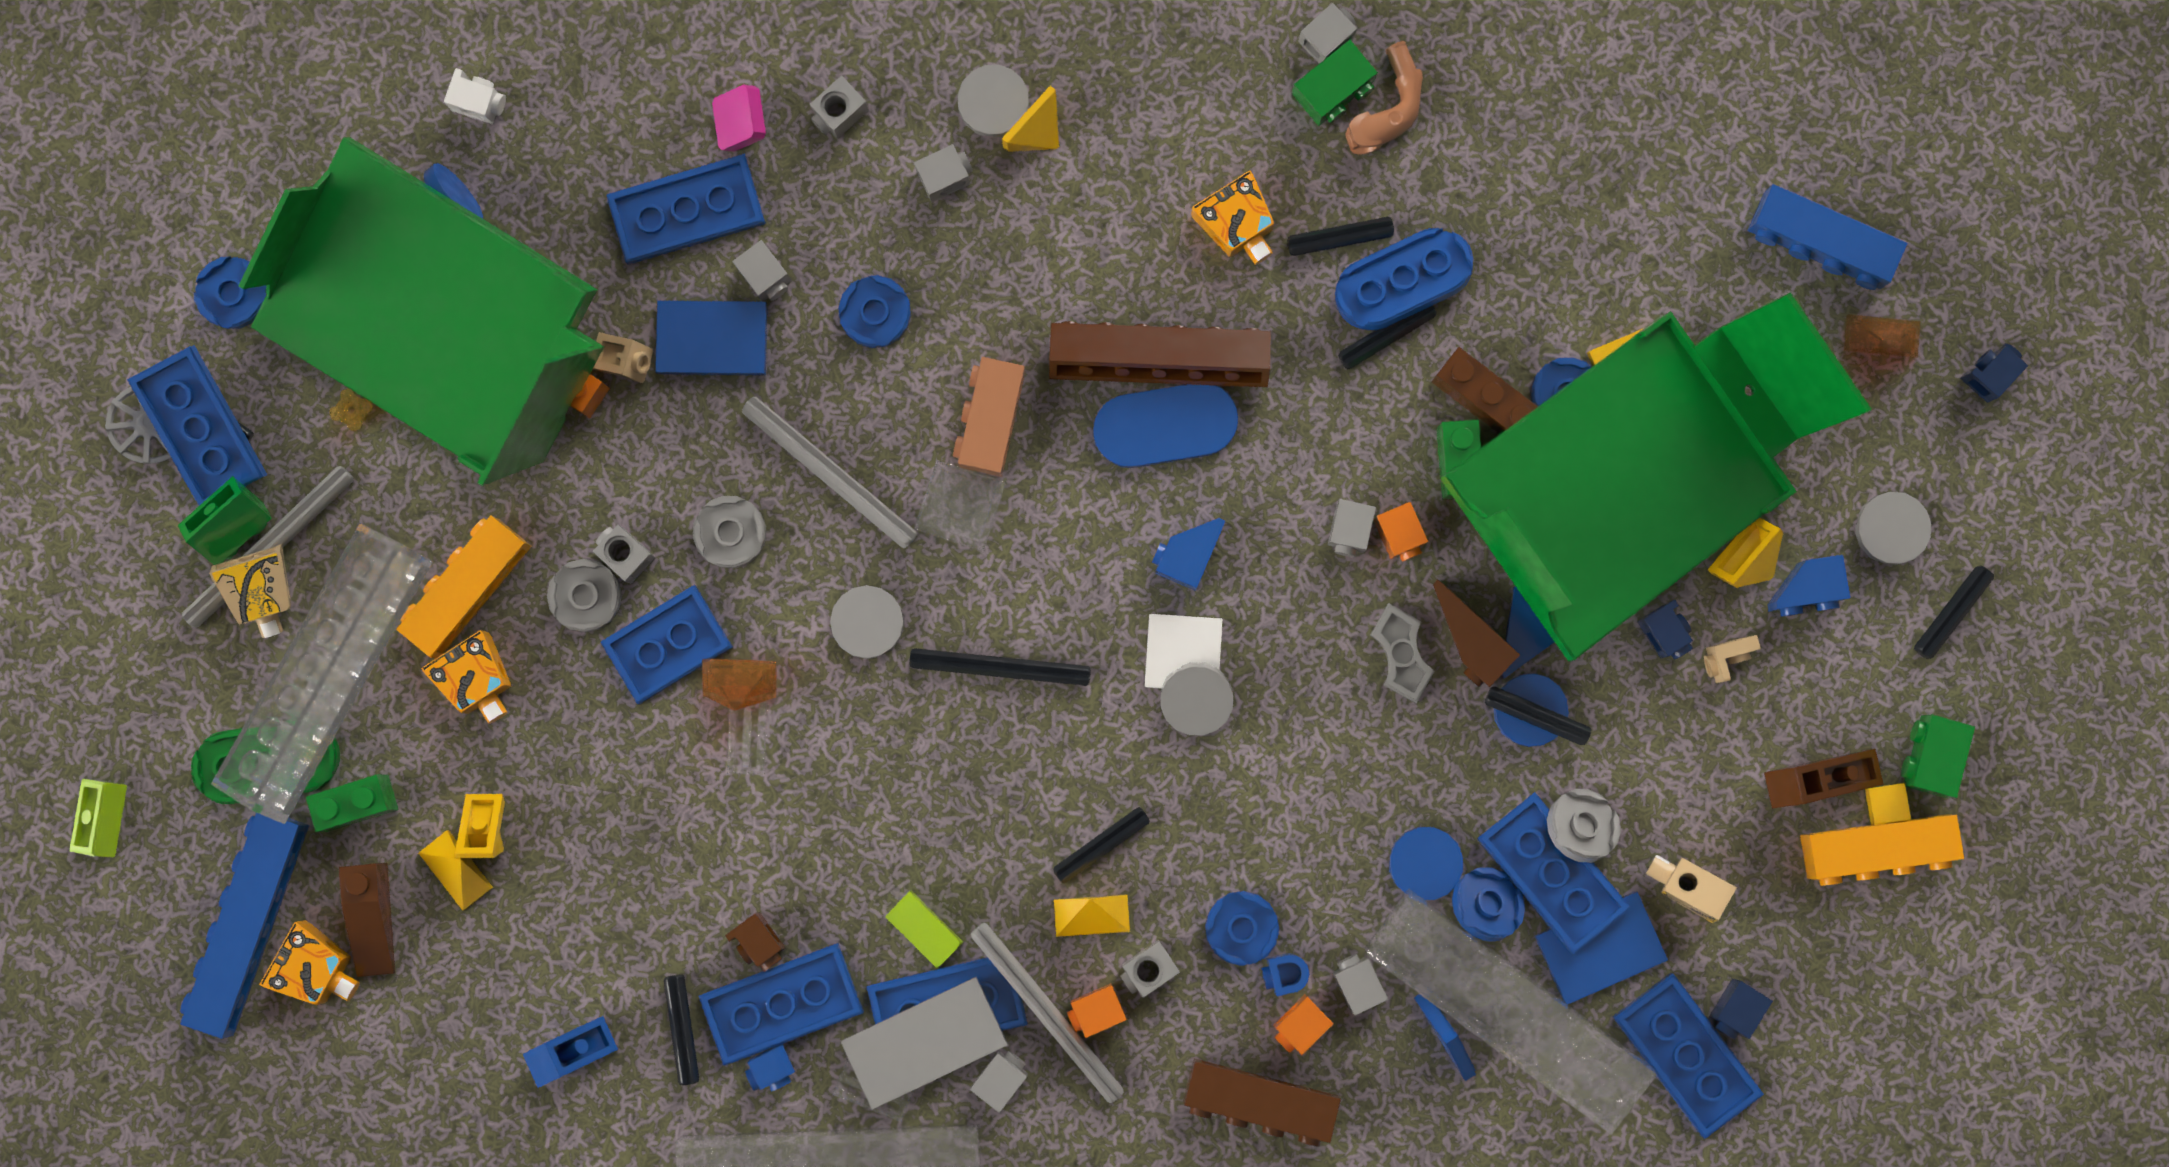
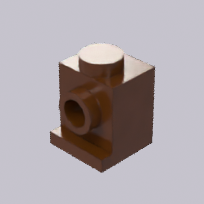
[725,912,786,972]

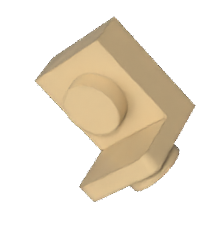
[593,332,653,383]
[1704,635,1761,683]

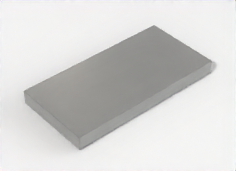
[841,976,1008,1110]

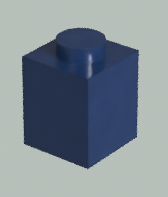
[1709,978,1773,1040]

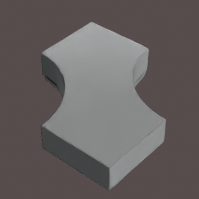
[1370,603,1435,704]

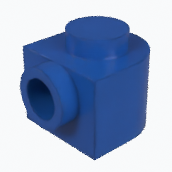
[1261,953,1309,996]
[745,1044,795,1092]

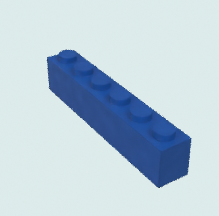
[180,811,309,1039]

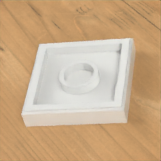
[1144,614,1223,689]

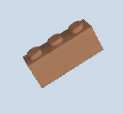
[953,357,1026,477]

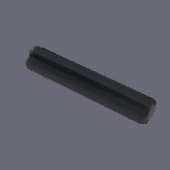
[1287,217,1394,256]
[1338,305,1437,370]
[1914,565,1994,659]
[1485,687,1592,745]
[1053,807,1150,883]
[664,974,699,1086]

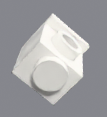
[444,68,506,124]

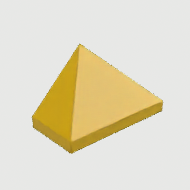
[1002,85,1059,152]
[1708,518,1783,588]
[418,830,493,911]
[1054,895,1130,937]

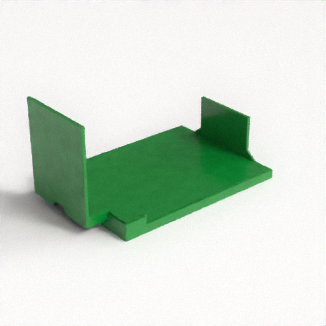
[238,137,604,486]
[1440,292,1872,662]

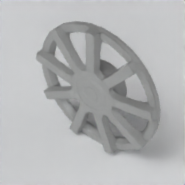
[105,387,171,464]

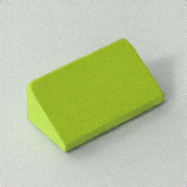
[70,779,127,858]
[885,890,963,969]

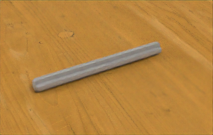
[742,396,917,548]
[182,466,354,628]
[971,923,1124,1103]

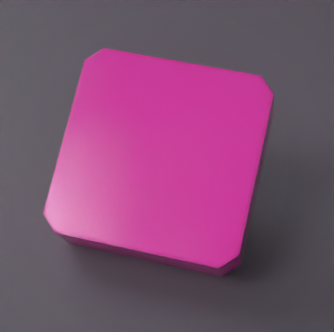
[712,85,766,152]

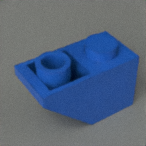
[1767,555,1851,617]

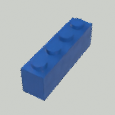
[1747,184,1908,290]

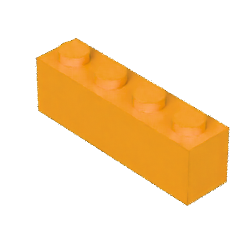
[396,515,532,659]
[1800,814,1964,886]

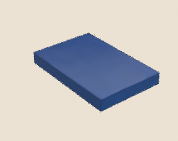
[655,301,768,376]
[600,585,733,705]
[1534,891,1668,1005]

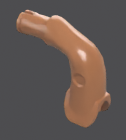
[1345,41,1423,155]

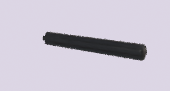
[909,648,1091,686]

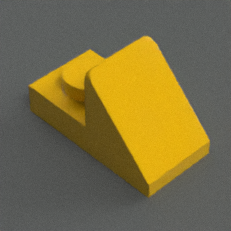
[455,794,505,858]

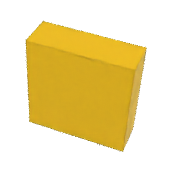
[1865,783,1911,825]

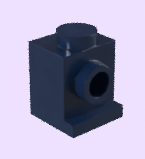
[1960,343,2028,403]
[1637,600,1693,660]

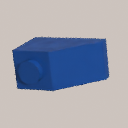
[1152,518,1225,591]
[523,1016,618,1088]

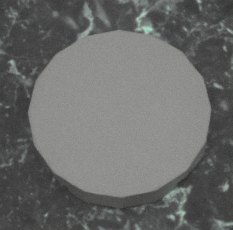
[958,65,1029,137]
[1855,492,1931,565]
[693,496,766,568]
[547,559,622,632]
[830,585,904,659]
[1161,663,1233,735]
[1547,789,1621,863]

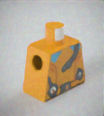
[1191,170,1274,265]
[421,630,511,724]
[259,920,360,1005]

